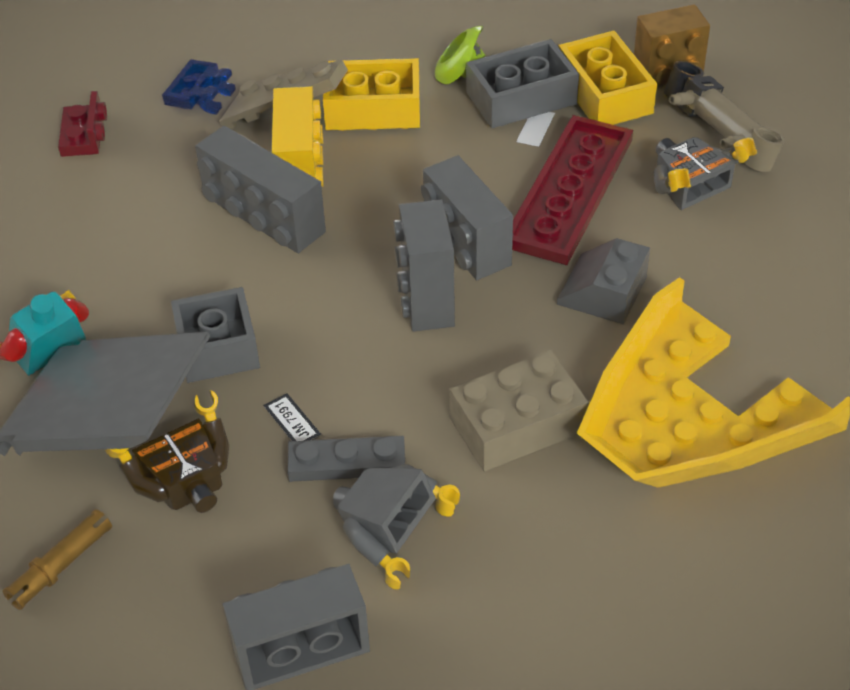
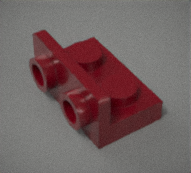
[58,91,107,157]

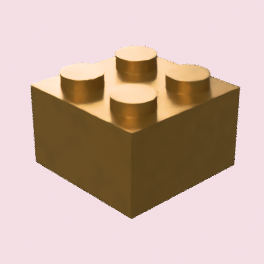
[634,4,710,85]

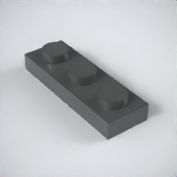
[288,436,405,482]

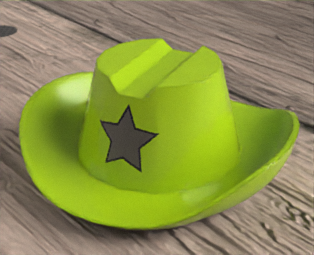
[435,26,486,84]

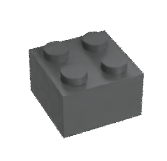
[171,287,260,383]

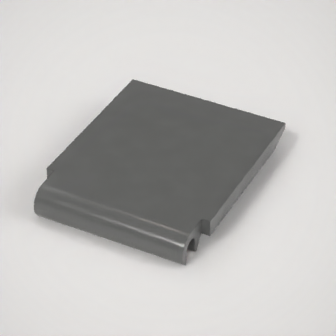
[0,332,210,456]

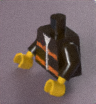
[105,390,229,513]

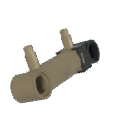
[663,60,785,172]

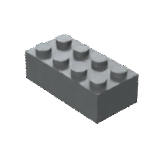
[195,126,326,254]

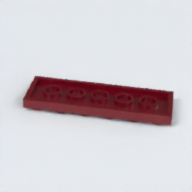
[512,115,634,266]

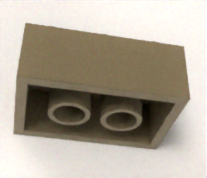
[449,350,589,472]

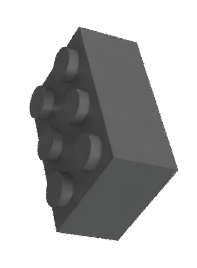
[466,39,579,128]
[421,155,513,281]
[393,199,455,332]
[222,564,370,690]

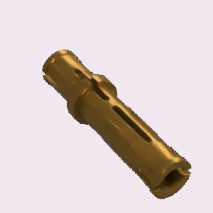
[3,509,112,610]

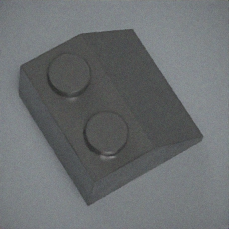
[557,238,650,324]

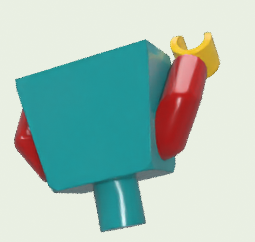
[0,289,89,376]

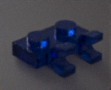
[162,59,236,115]

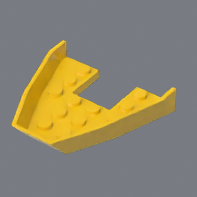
[577,277,850,488]

